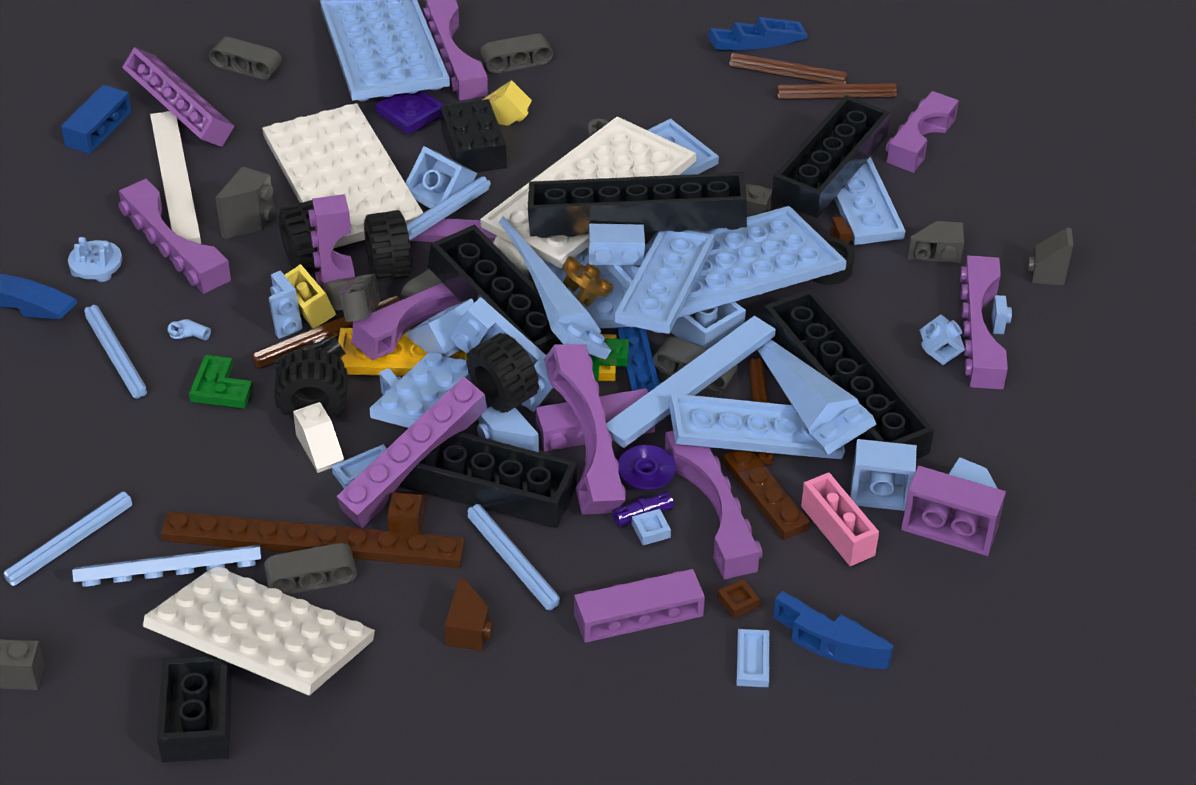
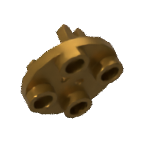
[562,256,614,307]

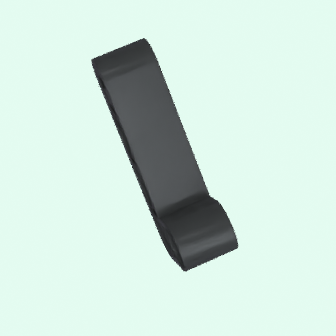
[325,274,380,322]

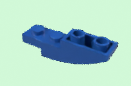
[773,591,894,669]

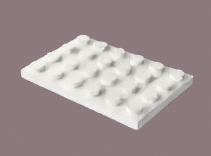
[143,567,375,695]

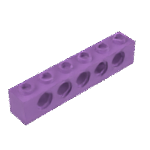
[122,47,235,147]

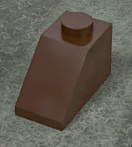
[387,491,428,534]
[445,578,494,651]

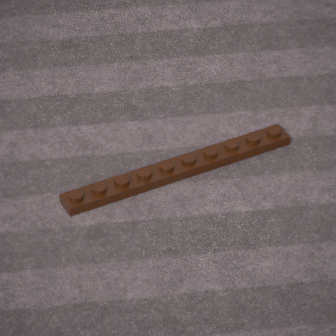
[161,511,465,568]

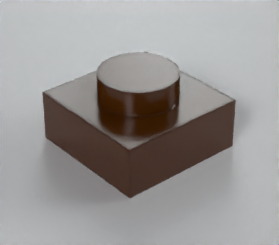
[830,216,852,244]
[717,578,760,619]

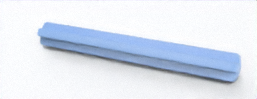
[406,176,491,240]
[84,305,147,399]
[3,492,132,586]
[467,504,560,611]

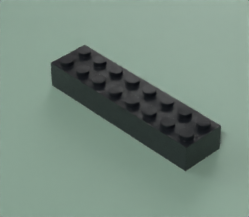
[528,172,747,238]
[763,289,934,459]

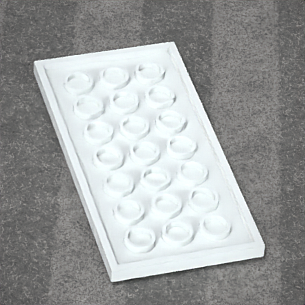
[262,103,423,249]
[480,117,696,269]

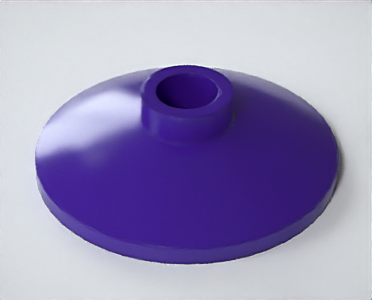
[618,445,676,490]

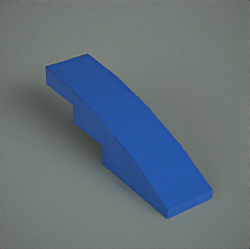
[707,17,808,50]
[0,274,77,319]

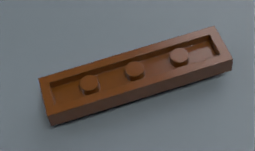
[722,450,810,540]

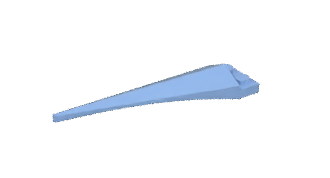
[499,216,611,359]
[757,339,876,455]

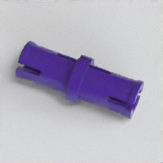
[612,491,674,528]

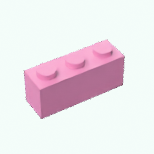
[801,472,879,566]

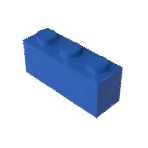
[61,85,132,154]

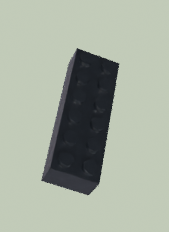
[771,95,891,218]
[427,224,563,355]
[399,428,577,528]

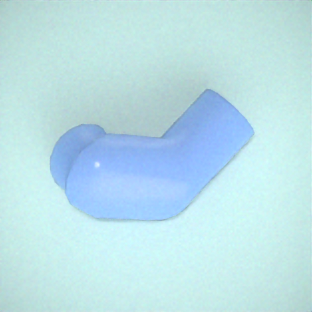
[167,319,211,341]

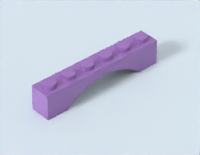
[423,0,488,101]
[118,179,231,294]
[959,256,1008,389]
[352,283,461,361]
[544,345,626,515]
[336,376,487,528]
[665,431,762,580]

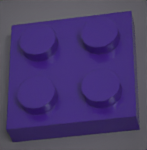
[375,90,445,135]

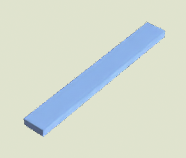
[606,316,776,448]

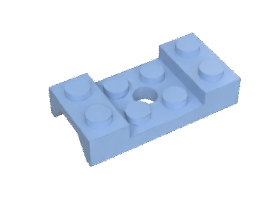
[449,297,554,413]

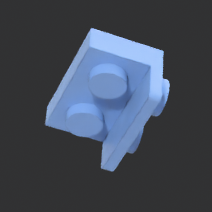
[269,270,303,339]

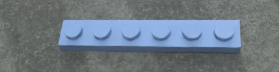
[72,545,262,586]

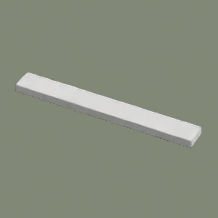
[150,111,201,244]

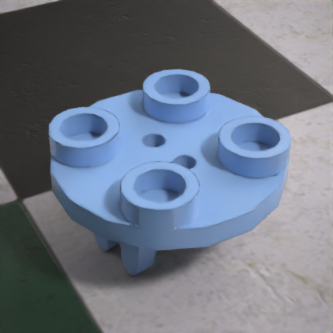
[68,237,123,282]

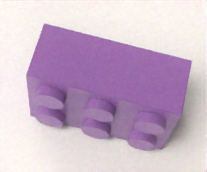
[901,466,1006,556]

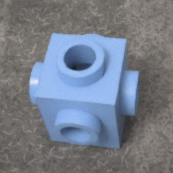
[920,315,965,365]

